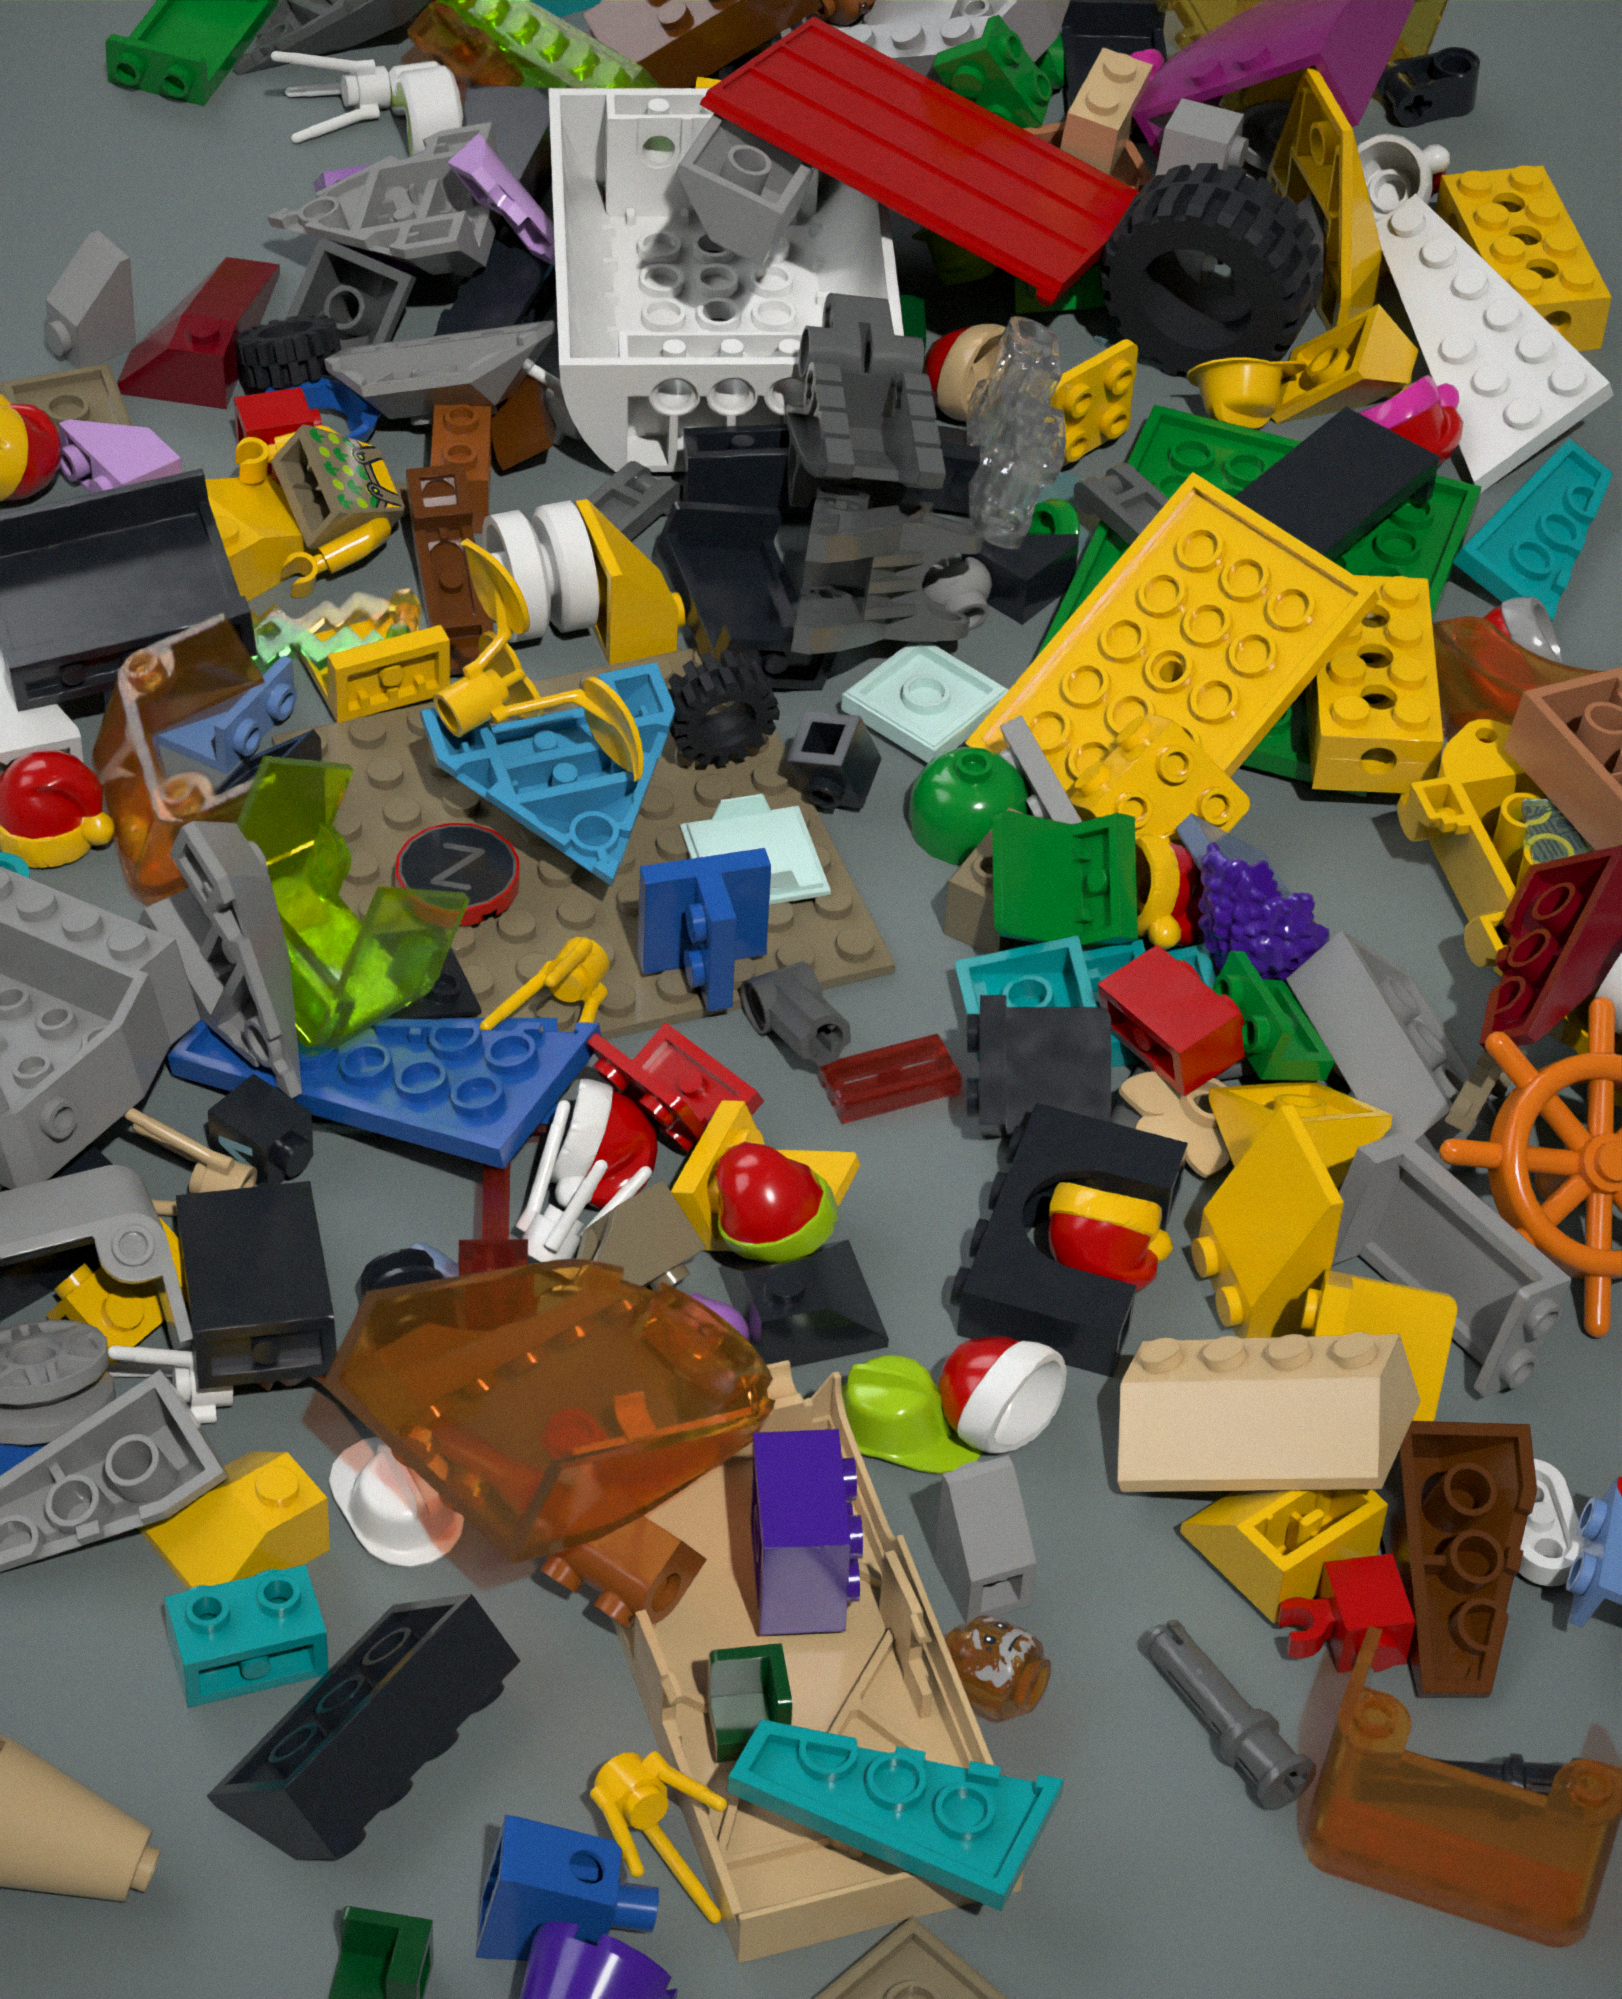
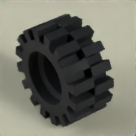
[236,314,342,389]
[668,650,780,765]

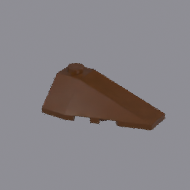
[1375,1421,1537,1698]

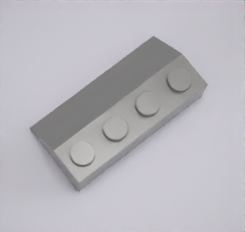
[1286,930,1498,1174]

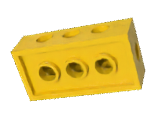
[1435,165,1612,351]
[1305,575,1444,794]

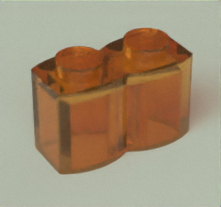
[407,2,525,89]

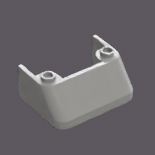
[0,1165,194,1351]

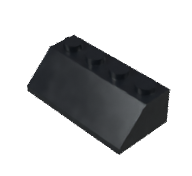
[207,1594,521,1860]

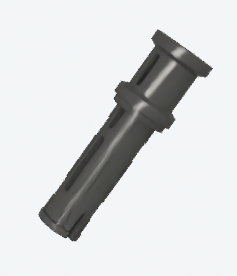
[1144,1620,1316,1810]

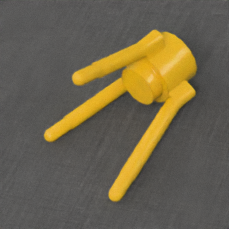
[480,937,610,1086]
[590,1751,727,1924]

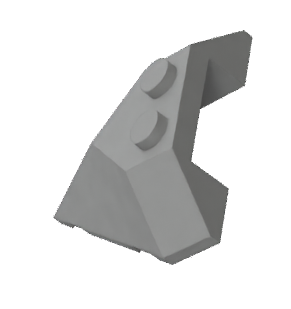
[267,122,501,275]
[138,821,302,1099]

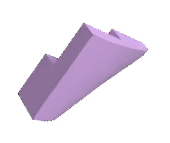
[447,133,555,266]

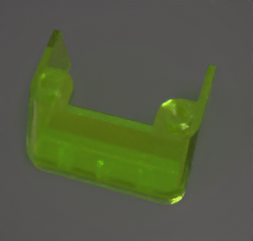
[236,756,470,1048]

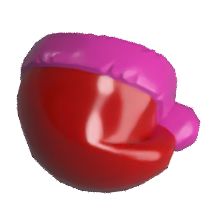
[1357,375,1464,466]

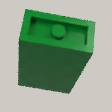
[105,0,280,106]

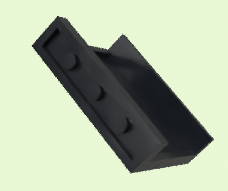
[0,468,258,712]

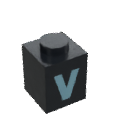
[208,1074,314,1186]

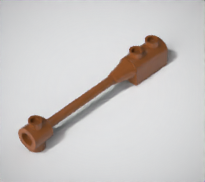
[258,1362,707,1629]

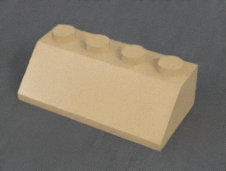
[1117,1332,1421,1492]

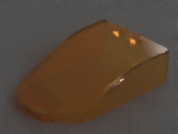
[322,1259,775,1564]

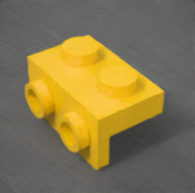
[46,1217,188,1362]

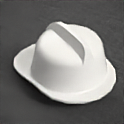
[329,1436,465,1568]

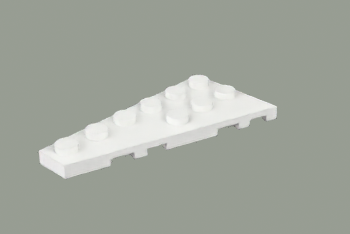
[1376,194,1614,494]

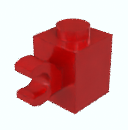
[234,387,322,484]
[1277,1553,1416,1673]

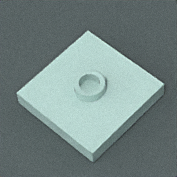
[841,641,1009,763]

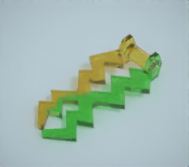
[225,588,422,673]

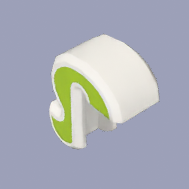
[388,61,463,156]

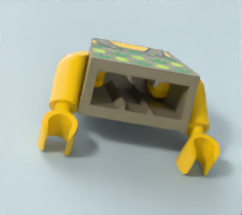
[235,424,410,598]

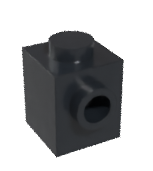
[786,710,882,808]

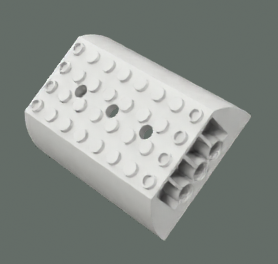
[549,88,904,472]

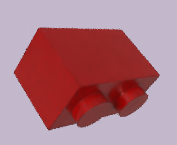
[1097,944,1245,1097]

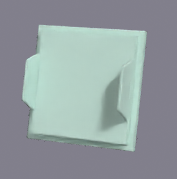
[679,794,831,905]

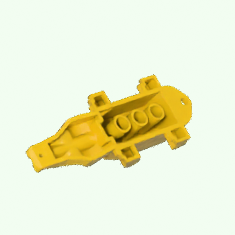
[1397,719,1622,1109]

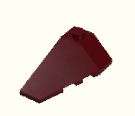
[117,257,280,409]
[1479,845,1622,1052]

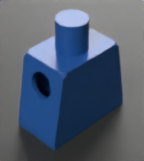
[476,1815,659,1961]

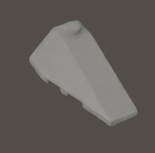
[0,1370,228,1572]

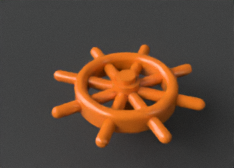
[1439,997,1622,1338]

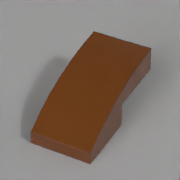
[491,365,556,471]

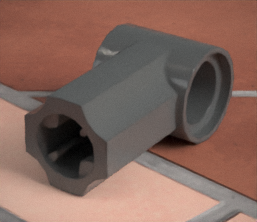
[741,961,851,1067]

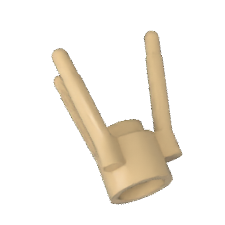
[124,1107,257,1216]

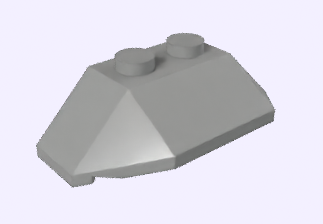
[324,320,556,425]

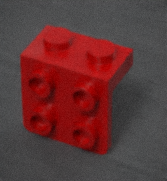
[586,1022,764,1153]

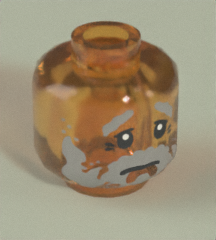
[945,1615,1051,1721]

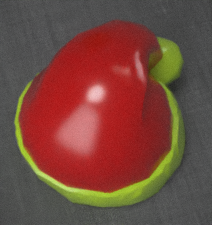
[715,1141,839,1263]

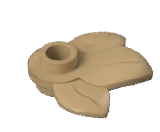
[1118,1071,1230,1178]

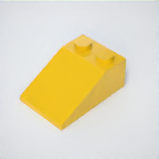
[205,475,319,602]
[1192,1104,1344,1339]

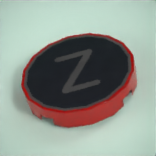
[395,823,520,926]

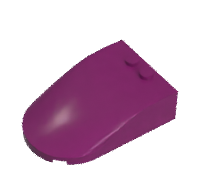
[1132,0,1415,160]

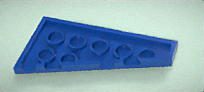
[167,1017,602,1169]

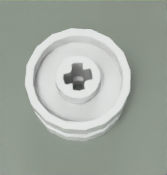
[482,500,599,643]

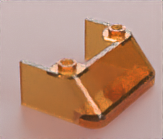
[93,612,314,907]
[1303,1626,1622,1947]

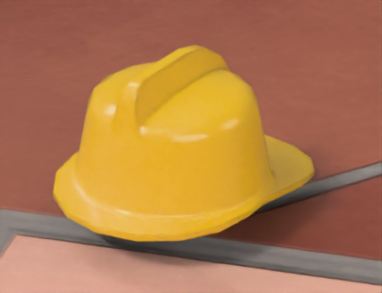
[1186,357,1307,430]

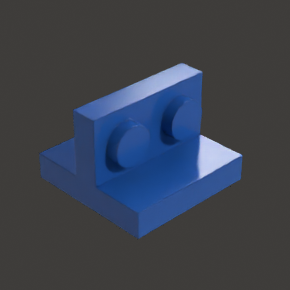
[638,848,771,1011]

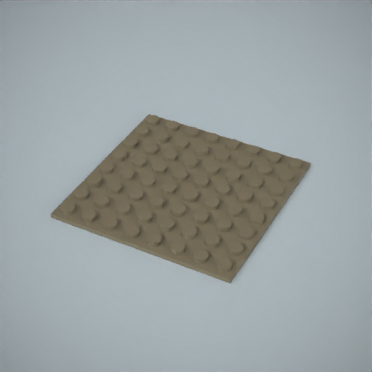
[272,647,895,1040]

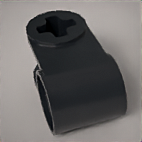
[1376,47,1480,127]

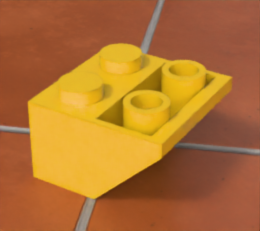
[1180,1489,1388,1623]

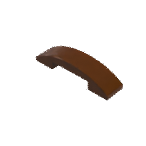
[406,463,494,675]

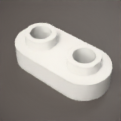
[1519,1459,1585,1586]

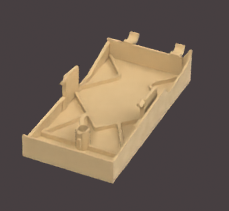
[569,1360,1024,1964]

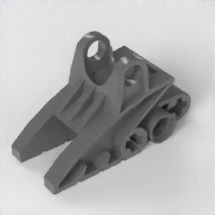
[785,293,946,509]
[791,485,985,655]

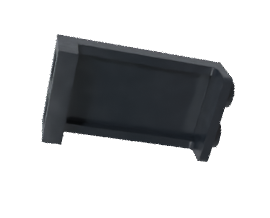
[1061,0,1168,143]
[1233,407,1440,561]
[657,501,838,690]
[176,1181,338,1389]

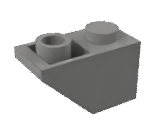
[934,1455,1037,1625]

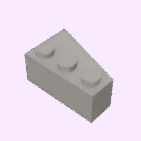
[1155,98,1249,287]

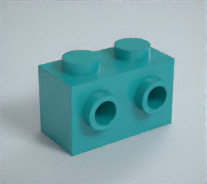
[164,1564,329,1708]

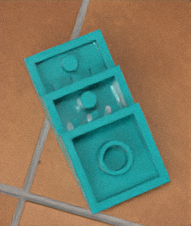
[954,935,1216,1067]

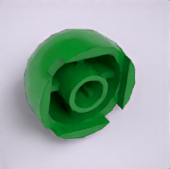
[909,747,1030,866]

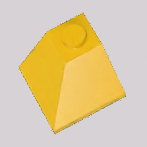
[1271,304,1419,424]
[576,499,685,665]
[1208,1081,1393,1188]
[137,1451,330,1589]

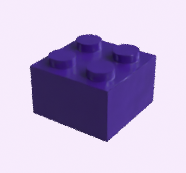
[750,1429,863,1635]

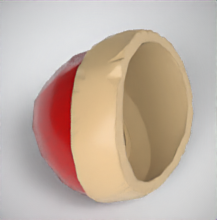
[922,324,1029,422]

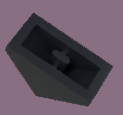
[959,534,1079,625]

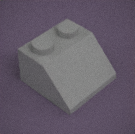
[676,113,815,266]

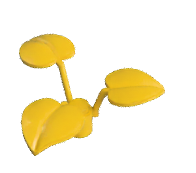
[433,538,644,782]

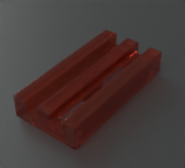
[818,1033,962,1124]

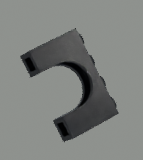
[950,1103,1188,1378]

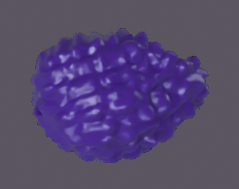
[1198,842,1330,983]

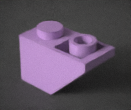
[59,419,182,494]

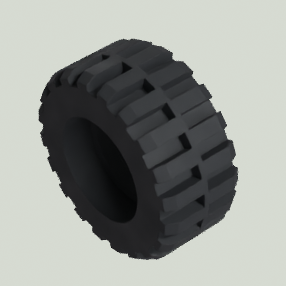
[1099,163,1324,375]

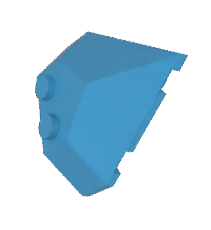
[420,662,675,887]

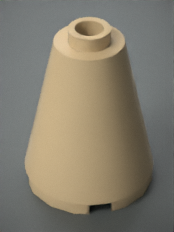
[0,1734,162,1902]

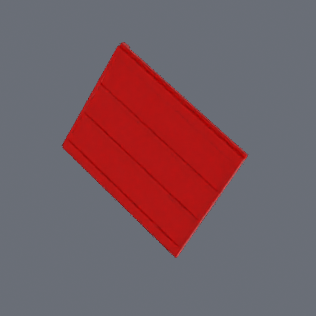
[699,16,1140,306]

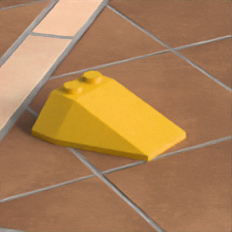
[1267,65,1387,331]

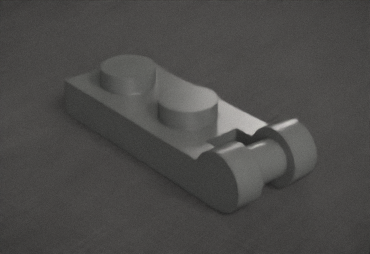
[586,461,683,541]
[1073,463,1169,546]

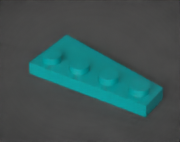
[1452,438,1613,622]
[727,1719,1064,1912]

